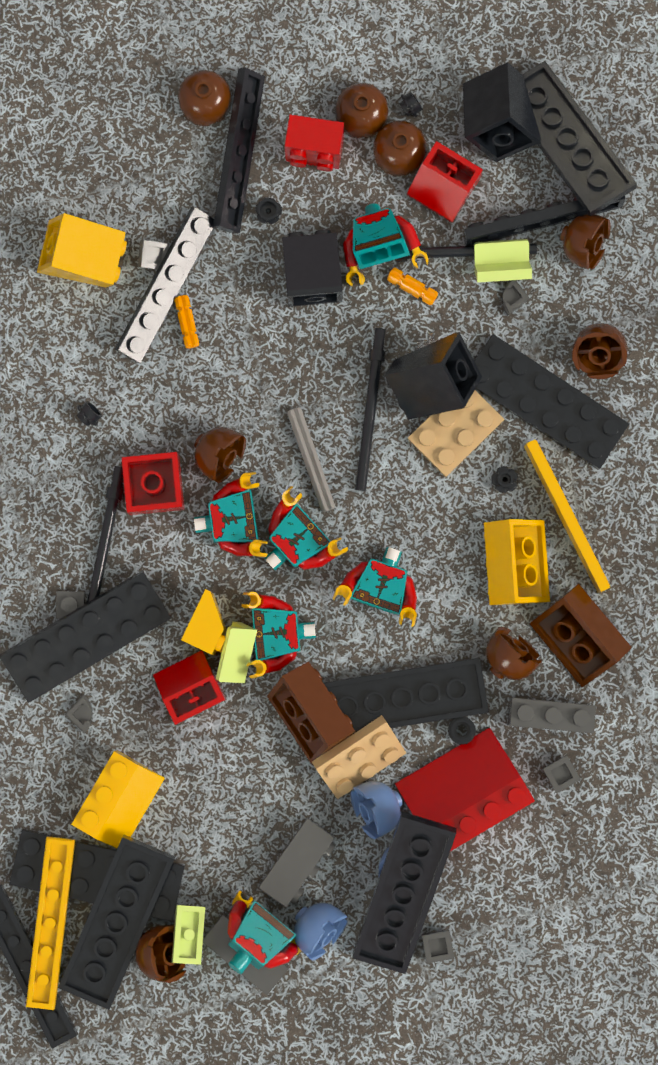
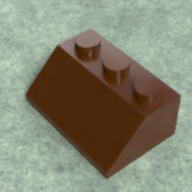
[529,584,632,687]
[267,661,355,765]

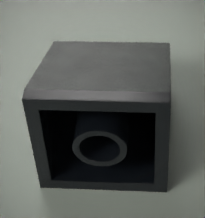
[463,62,541,162]
[282,229,343,307]
[385,332,482,420]

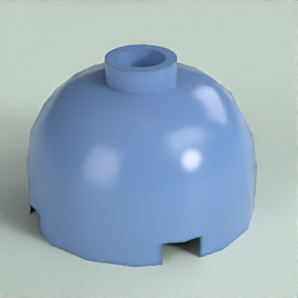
[350,781,402,839]
[294,903,348,960]

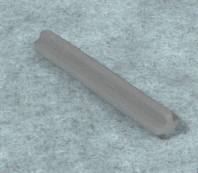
[287,407,335,512]

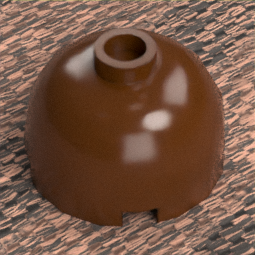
[178,70,232,127]
[335,82,389,139]
[373,121,427,177]
[560,214,611,270]
[572,323,628,379]
[194,427,246,483]
[486,626,542,680]
[136,925,186,983]

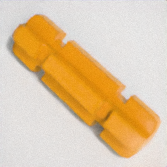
[387,268,438,305]
[174,295,199,349]

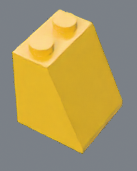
[37,213,127,288]

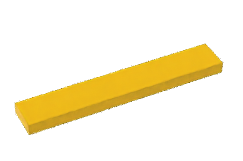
[524,439,610,593]
[26,836,75,1010]

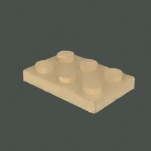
[408,390,504,477]
[312,715,406,799]

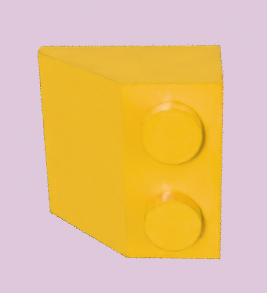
[181,589,227,655]

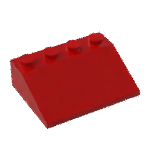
[395,727,535,851]

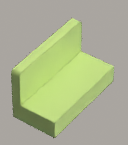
[474,239,532,283]
[216,621,257,683]
[171,905,205,965]

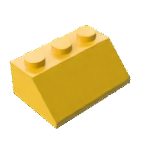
[484,519,550,605]
[71,750,165,848]

